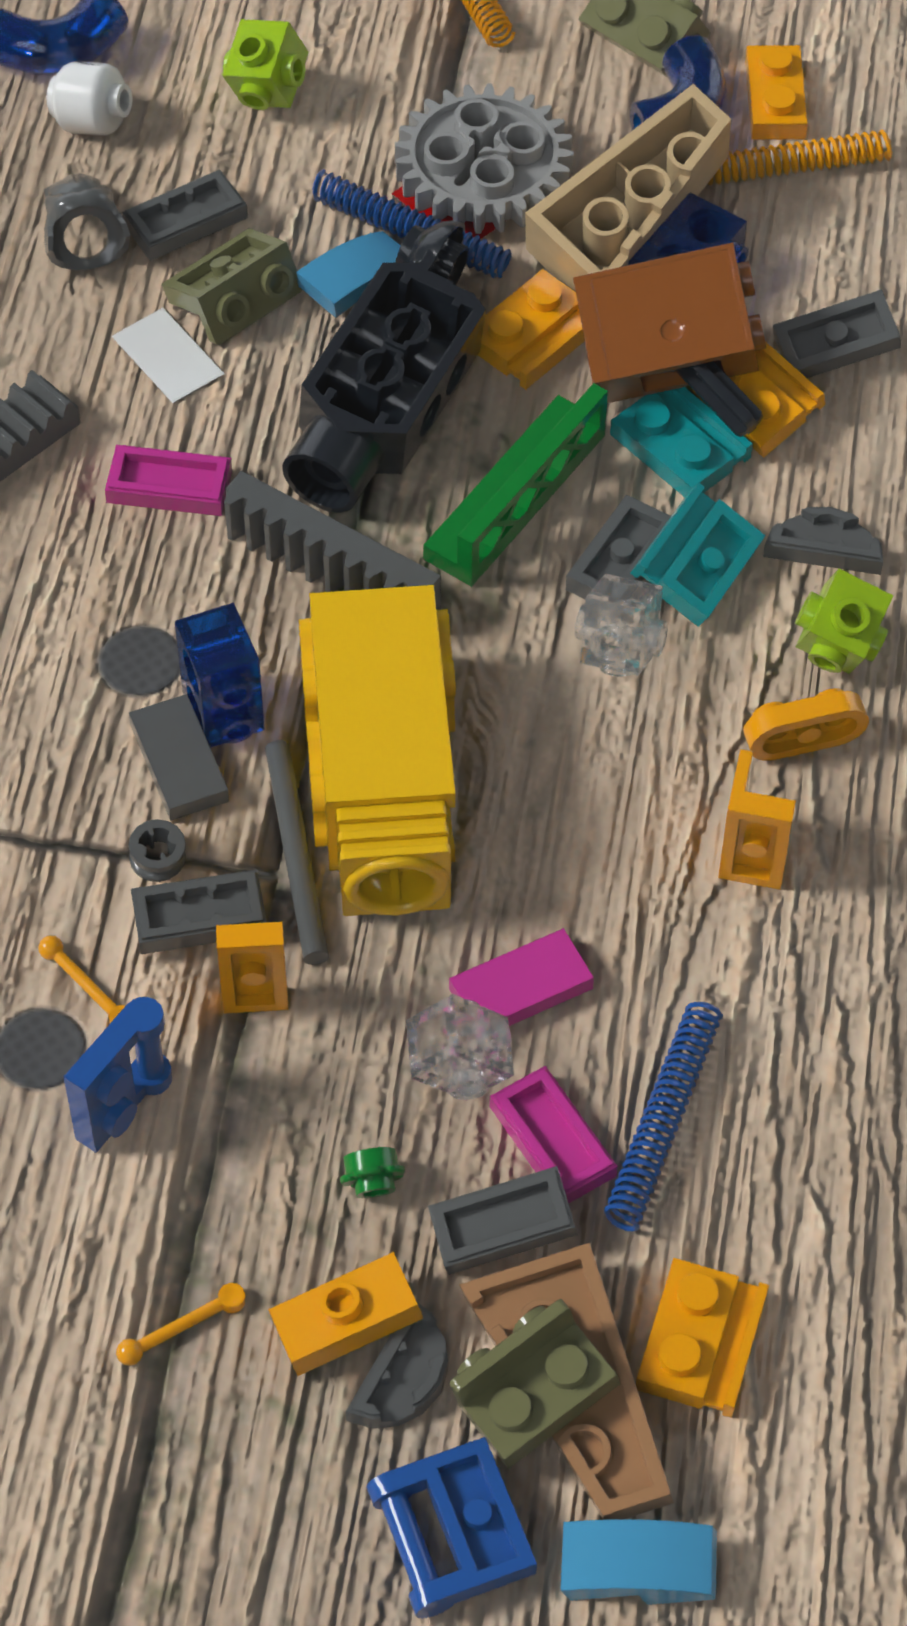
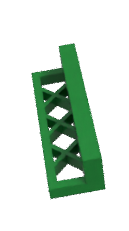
[423,383,608,587]

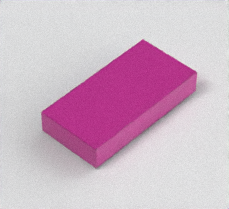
[105,444,232,516]
[449,928,594,1040]
[489,1066,618,1203]

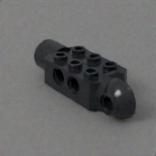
[282,221,486,513]

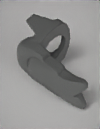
[44,173,131,270]

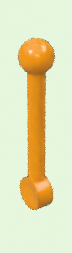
[38,935,126,1024]
[116,1283,245,1366]

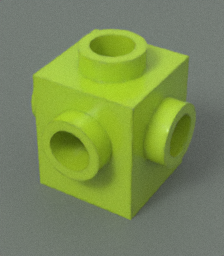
[222,19,309,110]
[795,568,893,674]

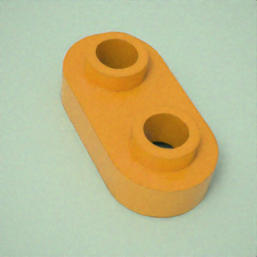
[743,688,869,761]

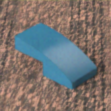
[296,231,401,318]
[561,1519,717,1605]

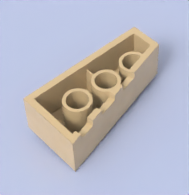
[525,84,731,292]

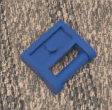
[63,997,172,1153]
[366,1437,537,1619]

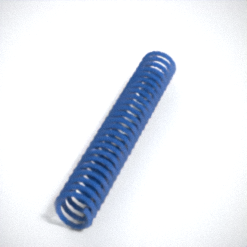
[312,169,512,279]
[604,1001,723,1231]

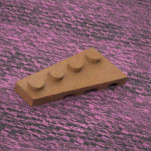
[459,1243,674,1520]

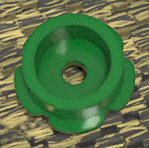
[340,1147,405,1198]

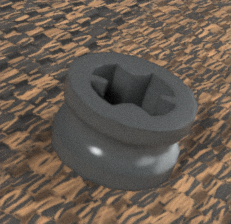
[129,819,186,882]

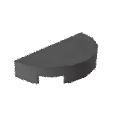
[763,507,883,575]
[346,1302,448,1429]

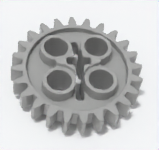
[395,84,574,234]

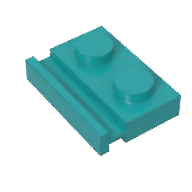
[610,387,753,498]
[630,482,766,627]

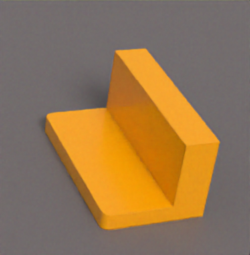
[718,749,796,890]

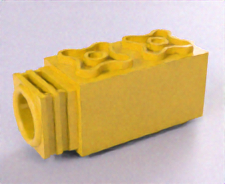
[299,585,456,916]

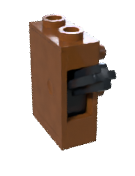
[573,242,766,437]

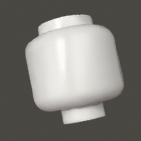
[46,62,132,136]

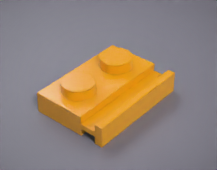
[478,269,585,390]
[687,341,826,458]
[636,1258,769,1418]

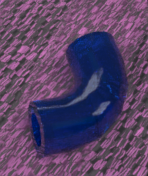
[0,0,128,75]
[630,35,727,130]

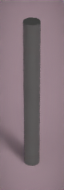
[265,740,329,965]

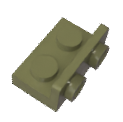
[162,228,302,345]
[449,1299,620,1469]

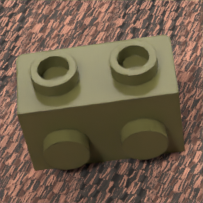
[578,0,710,77]

